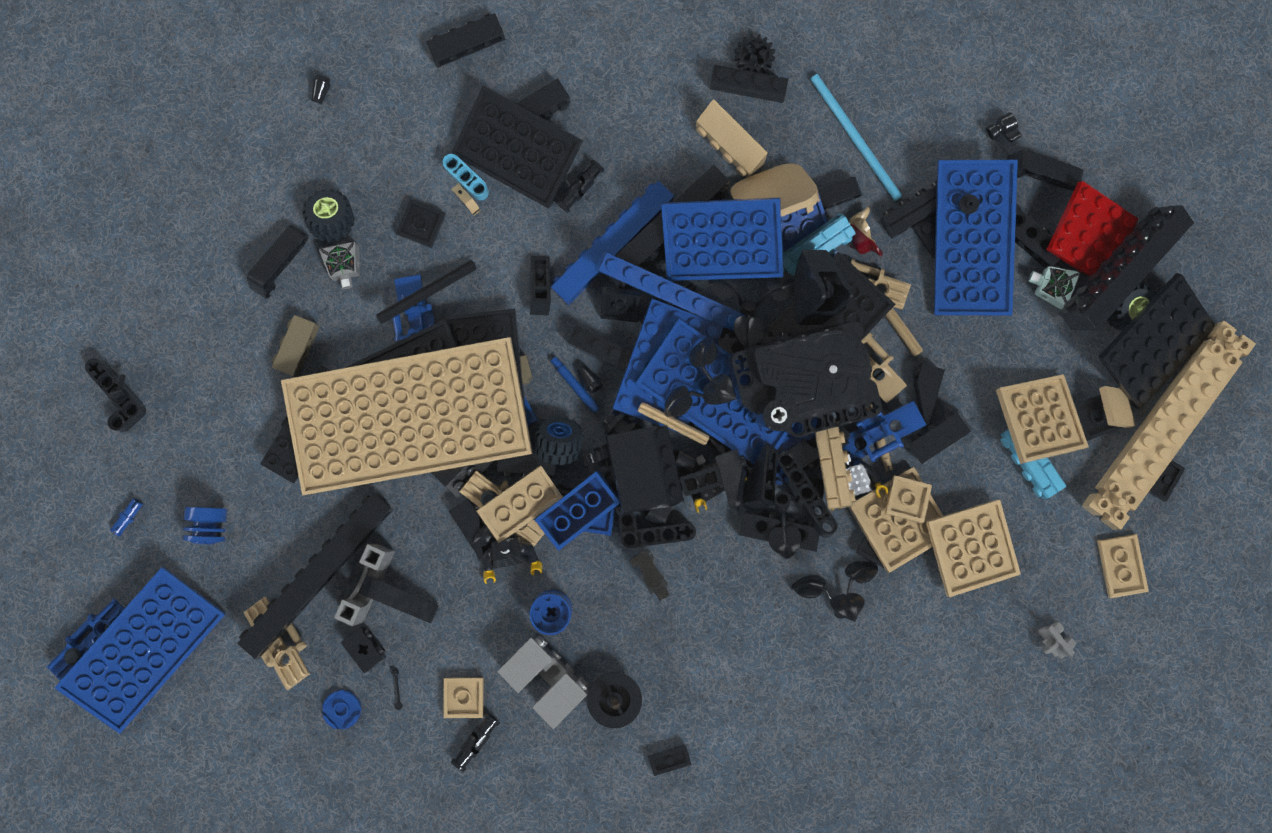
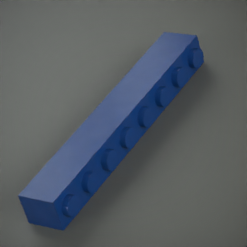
[551,181,674,306]
[595,252,745,331]

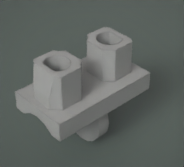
[1038,622,1076,659]

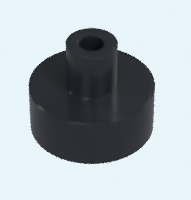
[958,194,979,215]

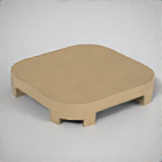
[730,163,820,217]

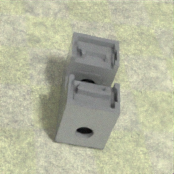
[498,634,589,729]

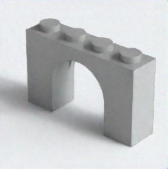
[334,544,395,626]

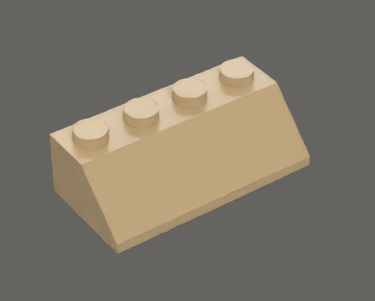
[696,99,768,178]

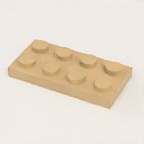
[476,466,563,543]

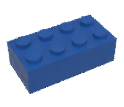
[535,470,620,551]

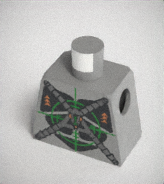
[319,242,360,289]

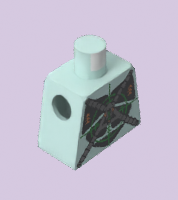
[1028,266,1079,309]

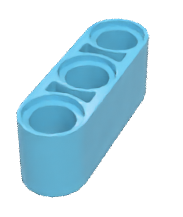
[443,154,489,200]

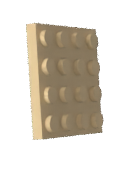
[996,374,1089,464]
[849,467,943,573]
[926,499,1021,597]

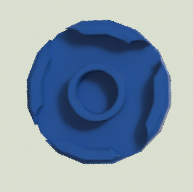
[322,689,362,729]

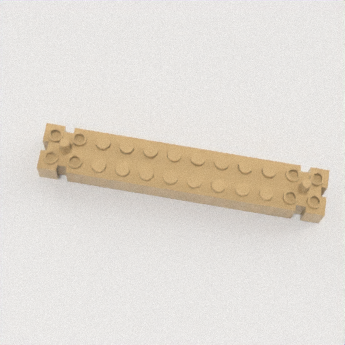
[1082,321,1256,530]

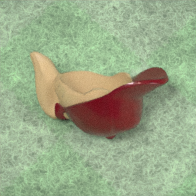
[849,207,883,256]

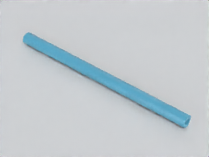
[810,74,902,201]

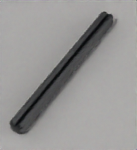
[376,260,477,324]

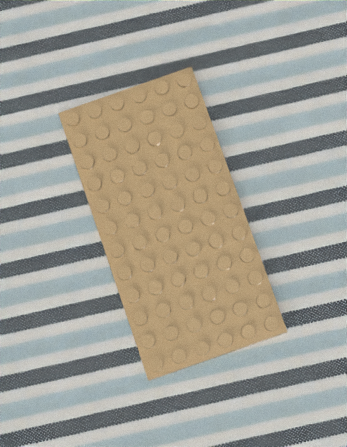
[281,337,532,496]

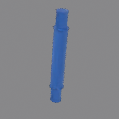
[550,357,600,414]

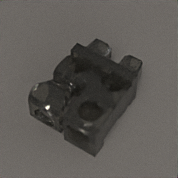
[629,550,670,601]

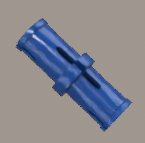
[110,498,144,536]

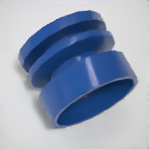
[183,507,227,544]
[529,589,573,635]

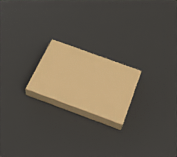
[1097,534,1149,598]

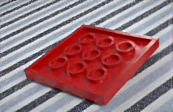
[1046,181,1138,277]

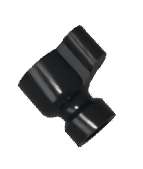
[986,112,1022,143]

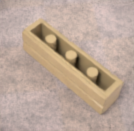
[815,427,856,510]

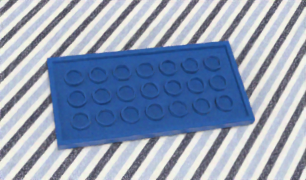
[933,160,1018,316]
[635,319,795,465]
[55,566,225,734]

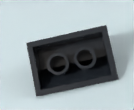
[430,461,493,497]

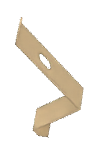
[451,183,481,216]

